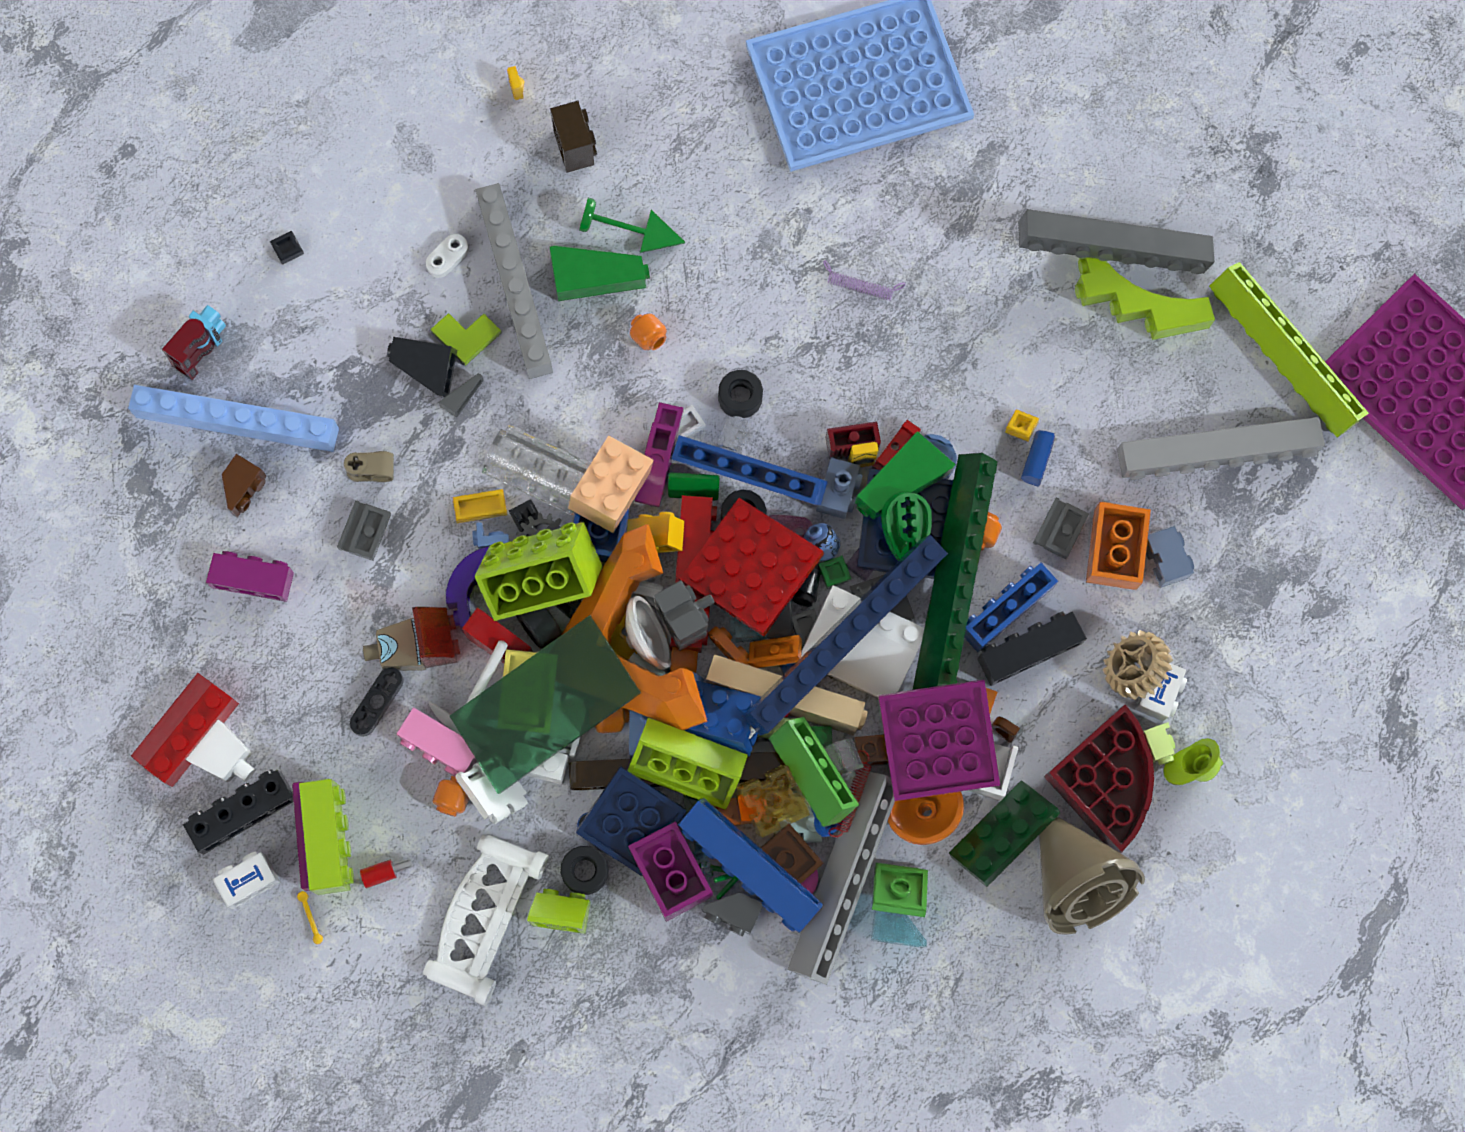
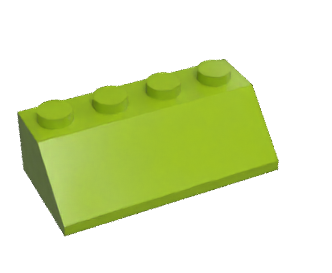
[628,718,747,810]

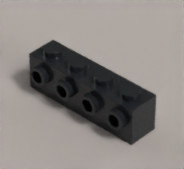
[182,769,293,855]

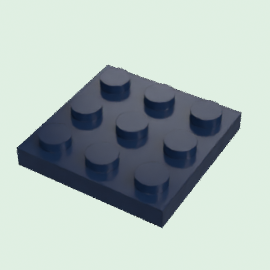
[576,765,687,876]

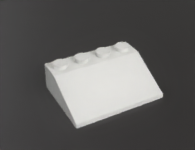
[801,585,924,699]

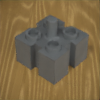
[654,580,715,651]

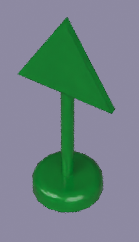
[579,197,685,253]

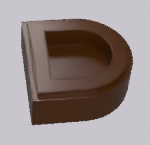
[992,716,1020,743]

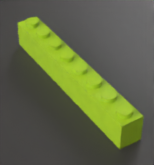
[1209,262,1369,438]

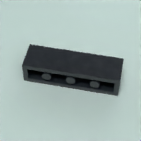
[977,611,1087,686]

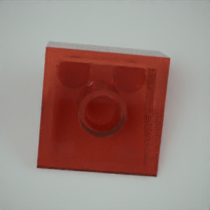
[412,606,461,668]

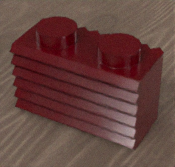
[825,421,881,459]

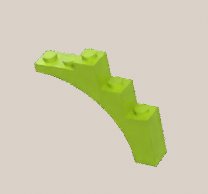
[1075,257,1215,340]

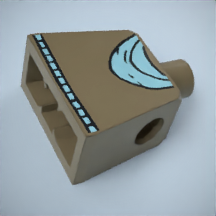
[363,617,426,671]

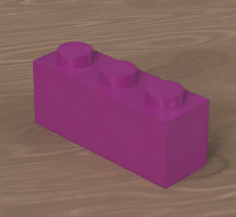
[206,551,294,602]

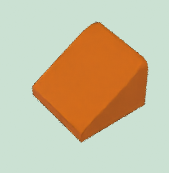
[670,647,698,673]

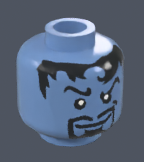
[803,523,841,561]

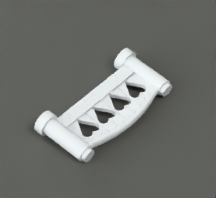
[423,835,549,1006]

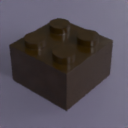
[550,101,597,173]

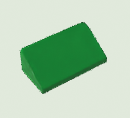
[668,472,720,501]

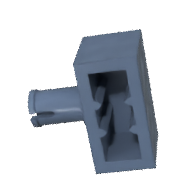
[816,458,863,519]

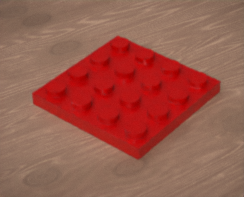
[679,498,824,636]

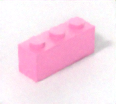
[397,707,483,777]

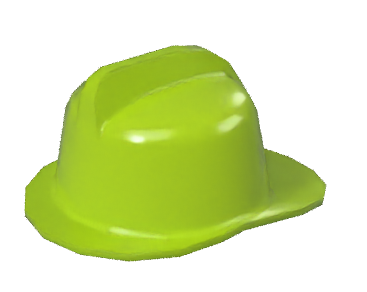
[1163,738,1223,785]

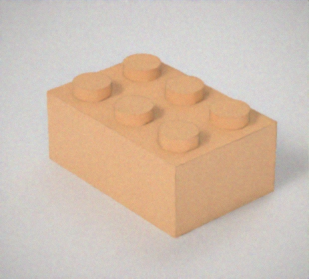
[568,435,654,533]

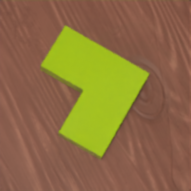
[430,313,502,366]

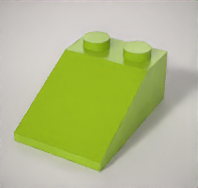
[527,889,591,934]

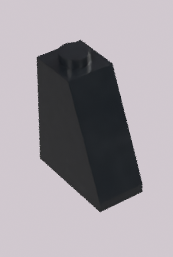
[387,336,458,398]

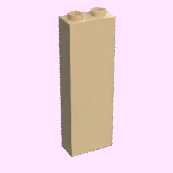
[706,655,868,736]

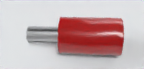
[360,859,412,889]

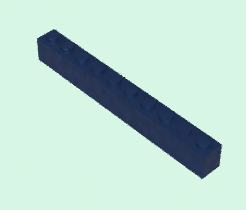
[742,535,948,736]

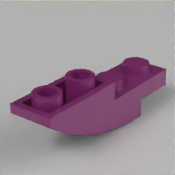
[635,402,684,507]

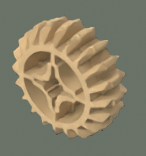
[1103,630,1173,700]

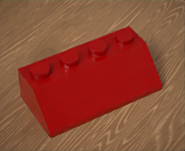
[131,673,239,787]

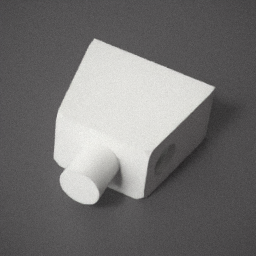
[186,720,255,782]

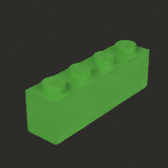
[769,717,859,827]

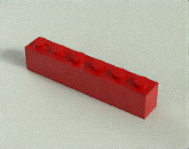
[670,495,717,653]

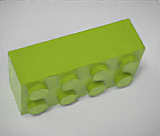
[299,779,354,895]

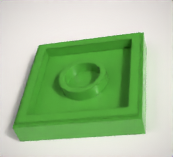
[872,862,928,917]

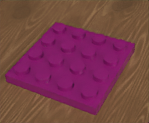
[878,679,1000,801]

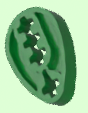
[881,492,932,561]

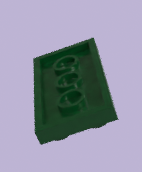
[949,780,1060,887]

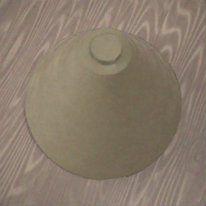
[1039,817,1145,935]

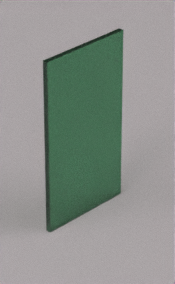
[450,615,641,794]

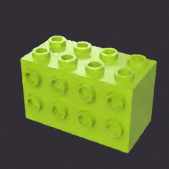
[474,522,602,621]

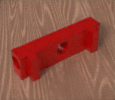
[872,419,921,470]

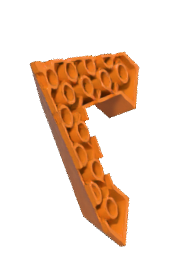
[549,524,708,730]

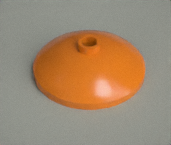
[888,791,964,845]

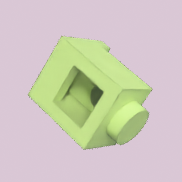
[1143,722,1175,766]

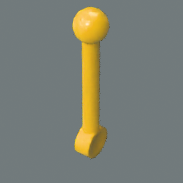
[297,891,323,944]

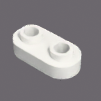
[426,234,469,278]

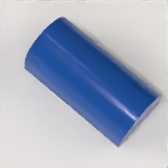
[1021,430,1055,487]

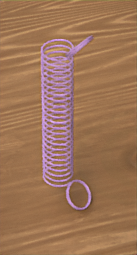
[823,260,906,301]

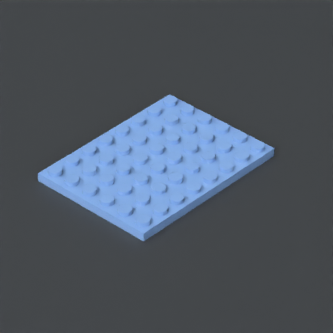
[746,0,974,172]

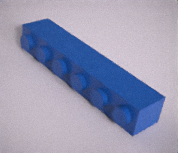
[671,435,828,506]
[678,798,824,933]

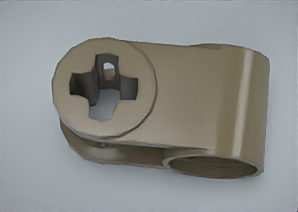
[344,451,394,482]

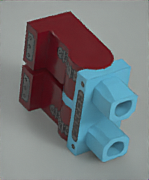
[162,305,226,380]

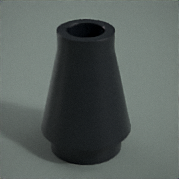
[793,568,821,607]

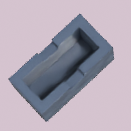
[1146,526,1194,588]

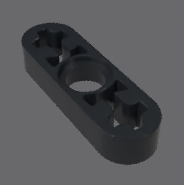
[350,667,404,737]

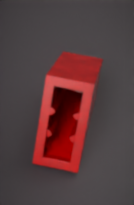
[462,607,533,663]

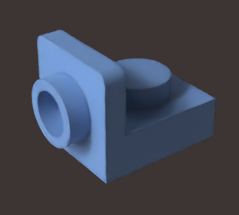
[472,522,510,549]

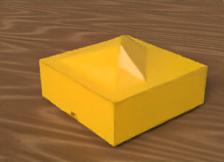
[507,66,525,100]
[1005,409,1039,442]

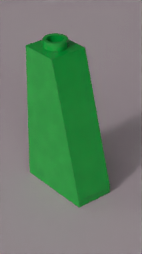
[549,246,650,302]
[855,431,956,520]

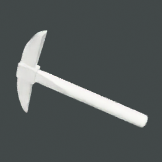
[429,641,508,745]

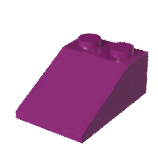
[628,821,713,922]

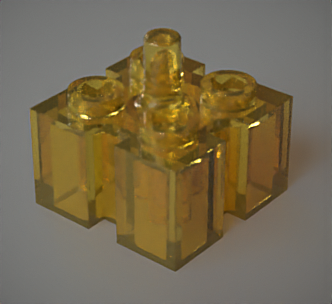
[736,764,810,838]

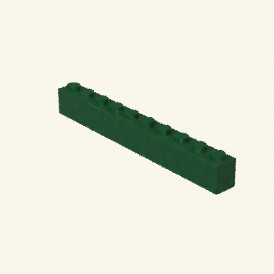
[912,452,998,690]

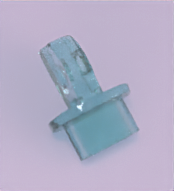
[692,841,714,877]

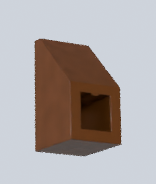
[222,454,267,518]

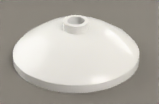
[625,596,672,670]

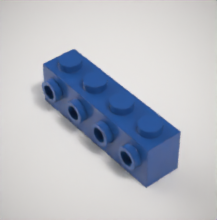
[964,562,1059,653]

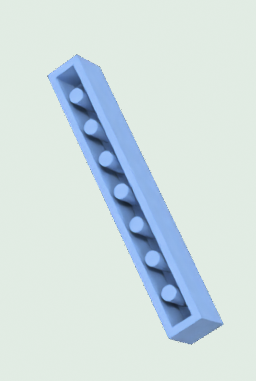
[128,385,339,452]

